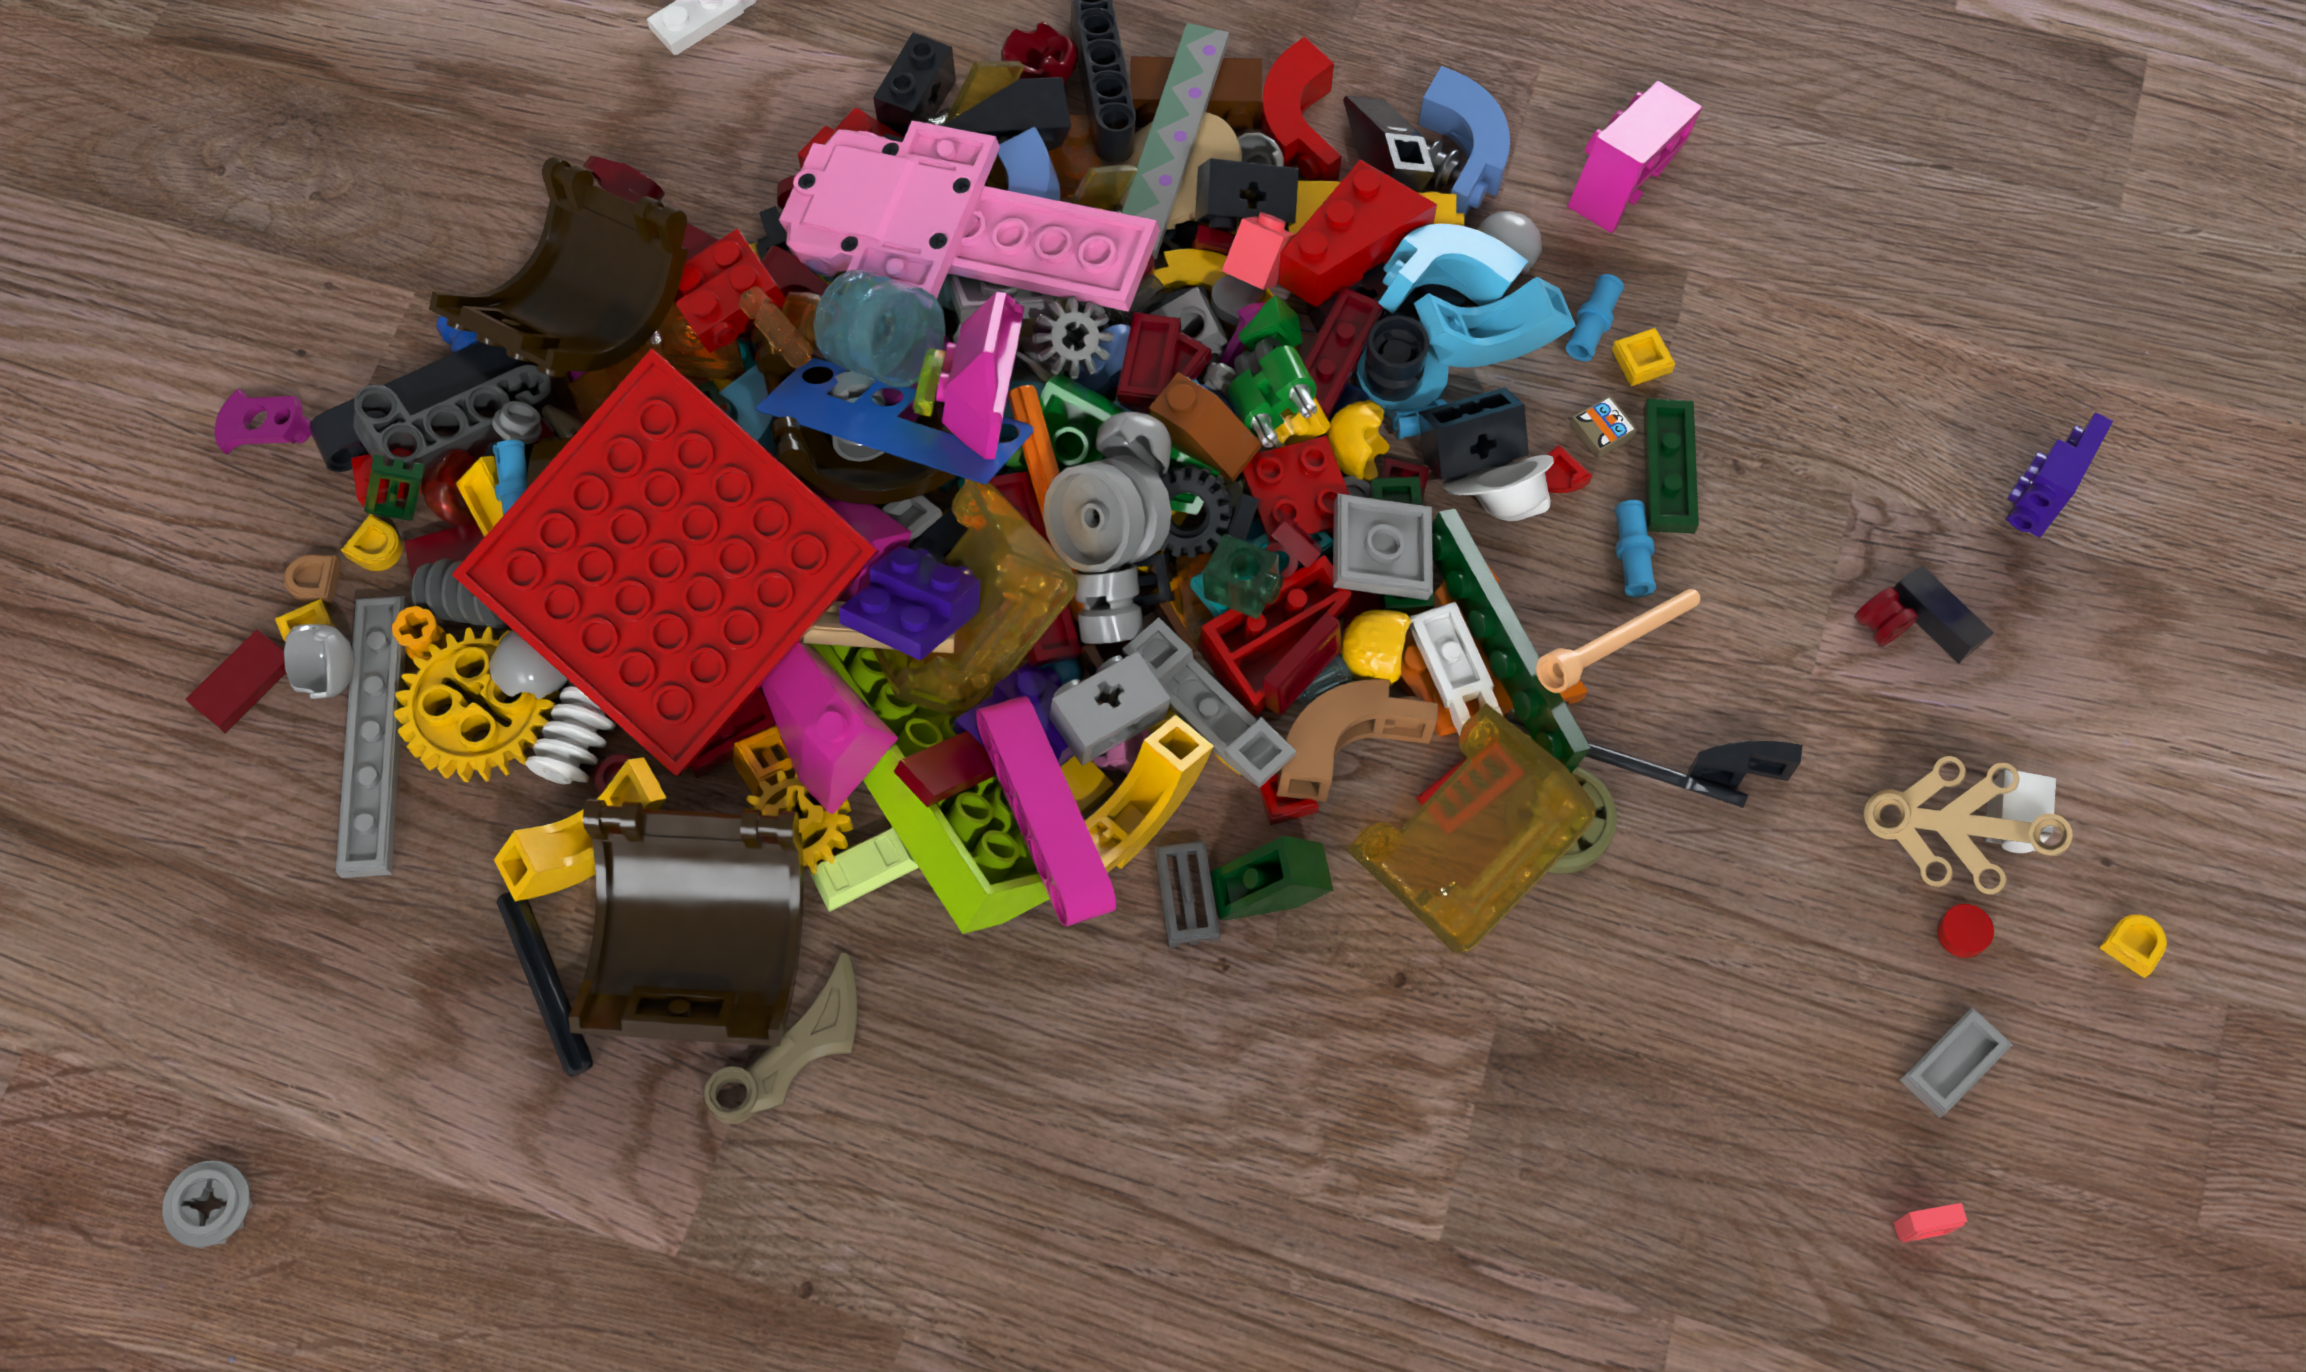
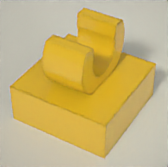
[1275,397,1331,446]

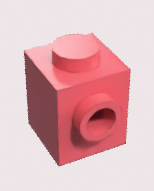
[1222,212,1296,290]

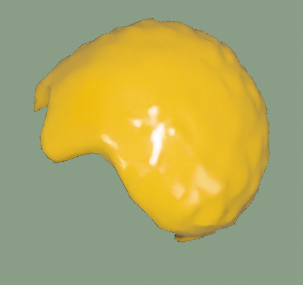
[1325,400,1390,482]
[1341,610,1412,686]

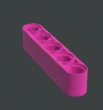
[976,695,1116,927]

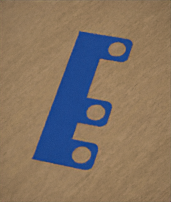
[754,358,1033,485]

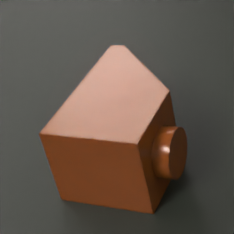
[1149,372,1262,483]

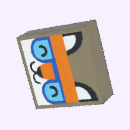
[1570,395,1638,459]

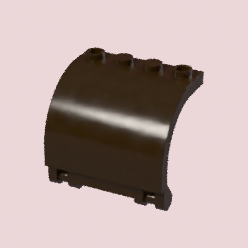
[429,157,688,377]
[751,306,960,504]
[568,799,804,1046]

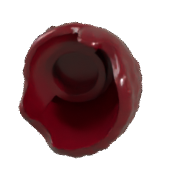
[1001,22,1078,84]

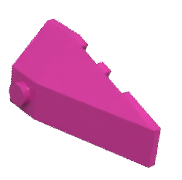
[761,637,898,814]

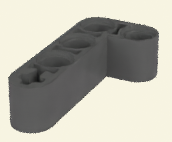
[353,365,551,475]

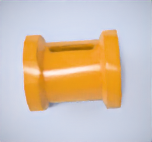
[392,606,447,661]

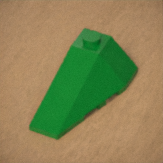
[1006,373,1221,515]

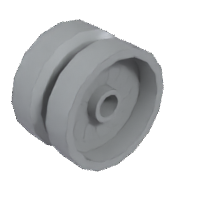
[1043,455,1172,574]

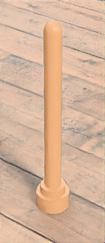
[1536,589,1700,693]

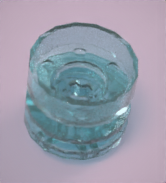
[814,269,946,387]

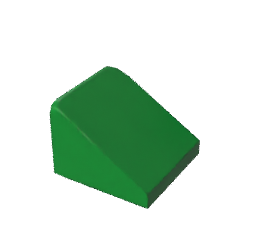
[1238,295,1303,351]

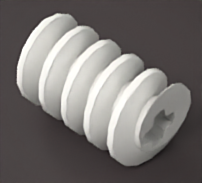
[525,681,616,785]

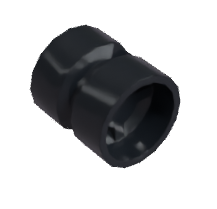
[1363,315,1430,402]

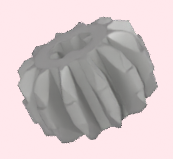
[1032,296,1114,379]

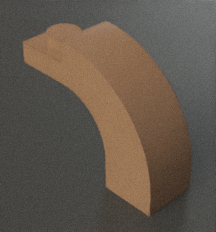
[1277,679,1438,802]

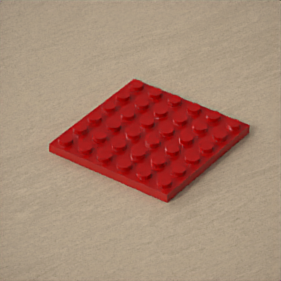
[451,348,880,776]

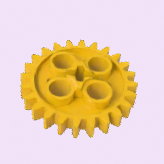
[394,627,560,782]

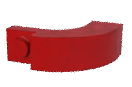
[1261,37,1342,182]

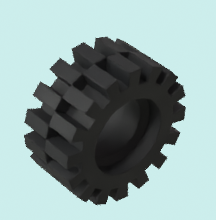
[1160,464,1233,558]

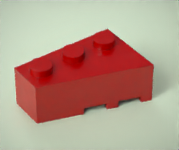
[1278,159,1437,307]
[1198,555,1352,718]

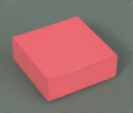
[1893,1203,1968,1243]

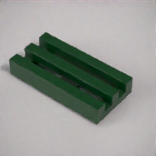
[364,455,424,521]

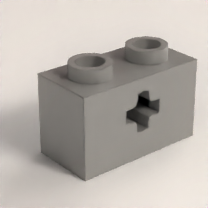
[1049,651,1171,766]

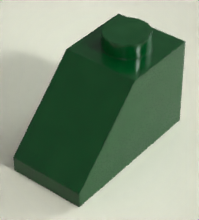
[1210,836,1334,920]

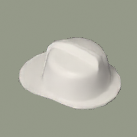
[1443,455,1554,521]

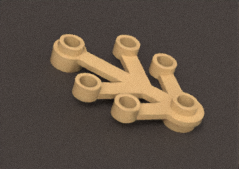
[1864,756,2073,895]

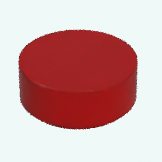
[1937,904,1994,958]

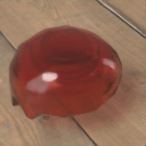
[421,449,477,526]

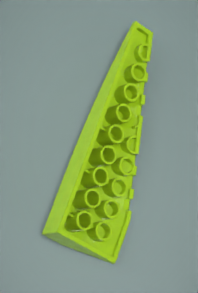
[811,644,1050,934]

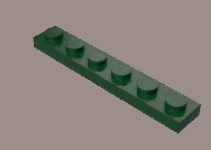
[1432,508,1591,779]

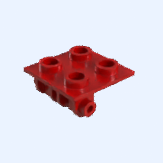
[1242,436,1350,542]

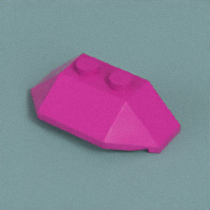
[936,291,1025,459]

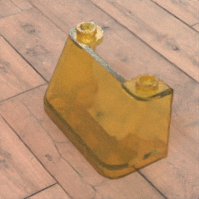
[872,479,1078,717]
[1346,703,1596,953]

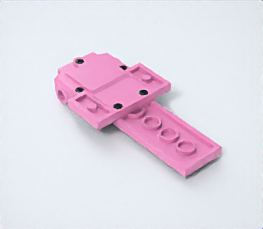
[779,121,1160,312]

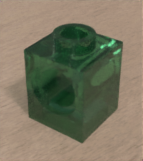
[1202,534,1284,619]

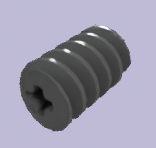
[411,558,508,628]

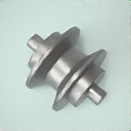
[1427,140,1461,191]

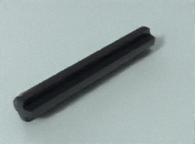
[496,891,593,1077]

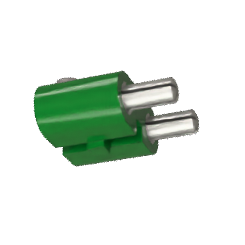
[1228,345,1317,448]

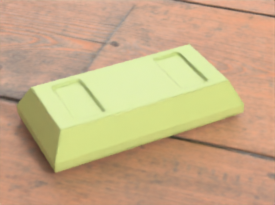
[807,827,919,912]

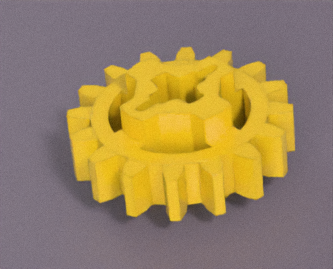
[741,770,853,875]

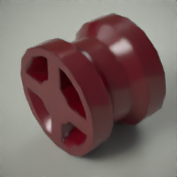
[1854,587,1919,647]

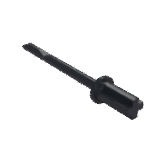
[1501,709,1749,808]

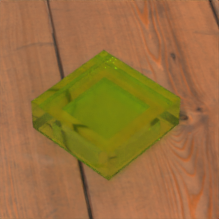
[913,348,946,417]

